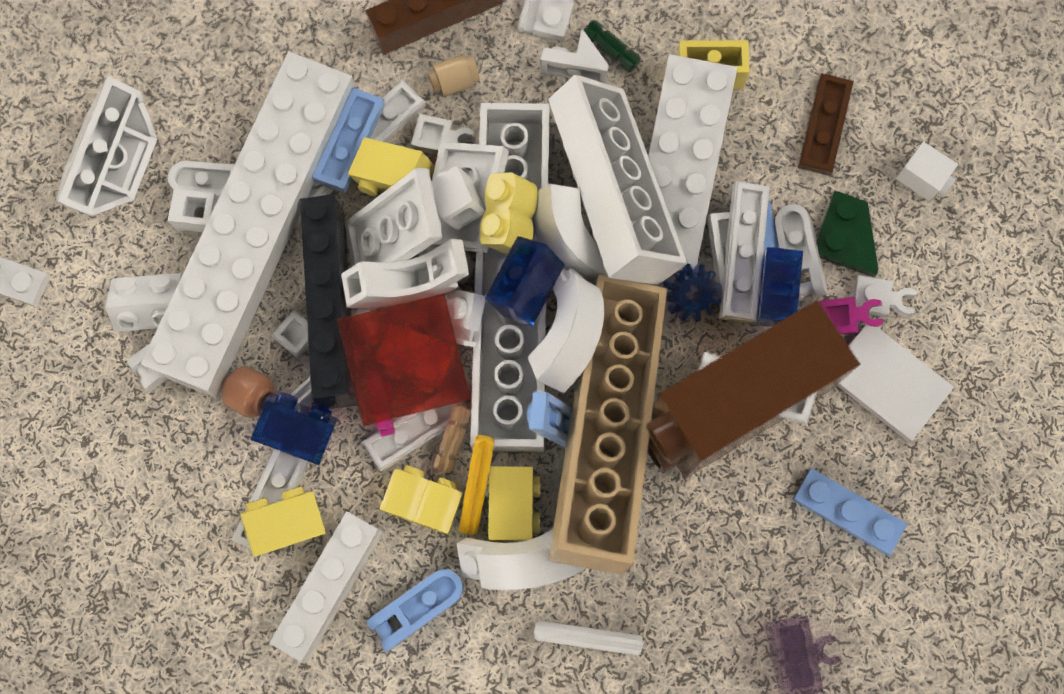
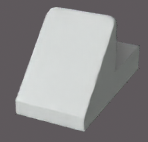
[541,30,608,84]

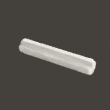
[534,621,643,656]

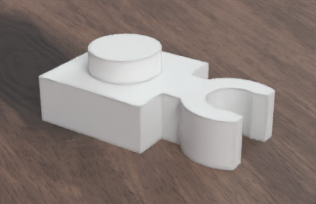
[411,114,474,155]
[853,275,917,317]

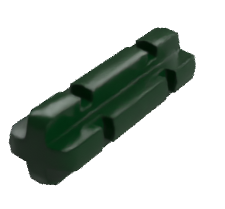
[584,20,641,72]

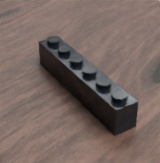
[300,194,358,410]

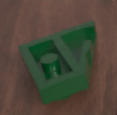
[816,190,879,277]

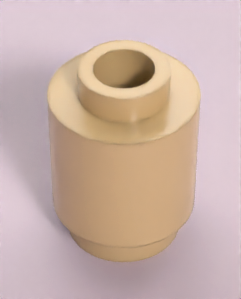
[428,55,480,97]

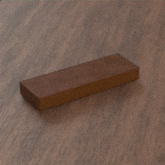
[797,73,854,176]

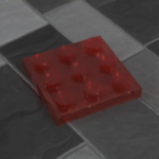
[337,294,471,427]

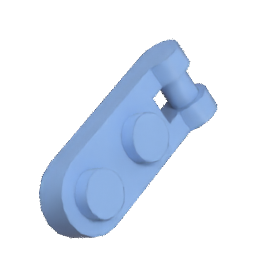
[366,569,463,653]

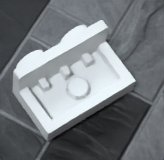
[105,273,182,332]

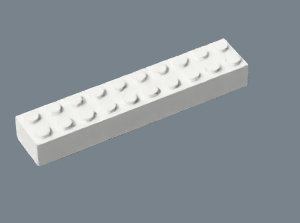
[141,51,355,398]
[470,103,549,453]

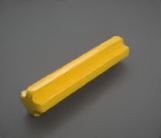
[459,434,494,535]

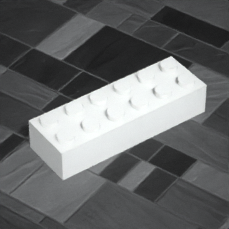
[548,75,687,285]

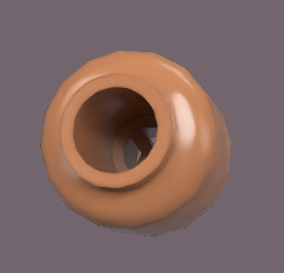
[221,366,276,418]

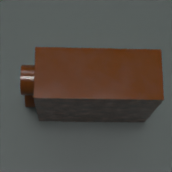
[646,300,861,479]

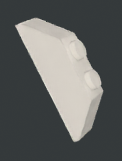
[56,76,157,216]

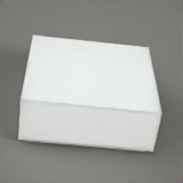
[271,310,309,359]

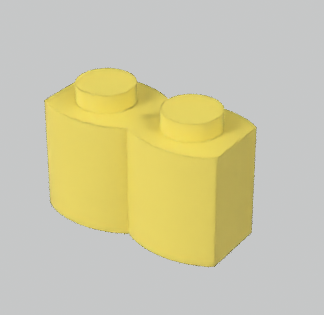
[479,173,538,254]
[379,465,464,535]

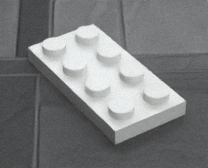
[344,168,442,267]

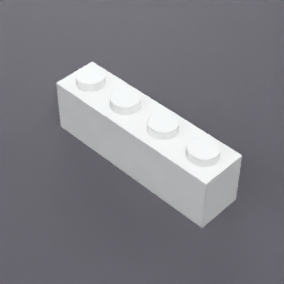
[269,511,383,662]

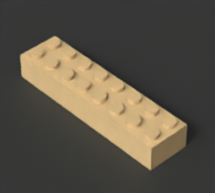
[549,274,667,575]

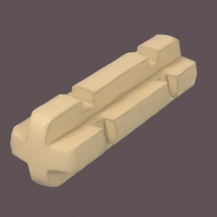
[434,403,471,473]

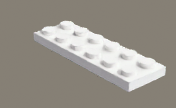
[648,54,738,273]

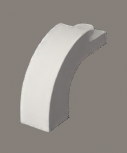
[532,183,607,284]
[341,239,469,308]
[528,263,604,393]
[457,528,585,590]

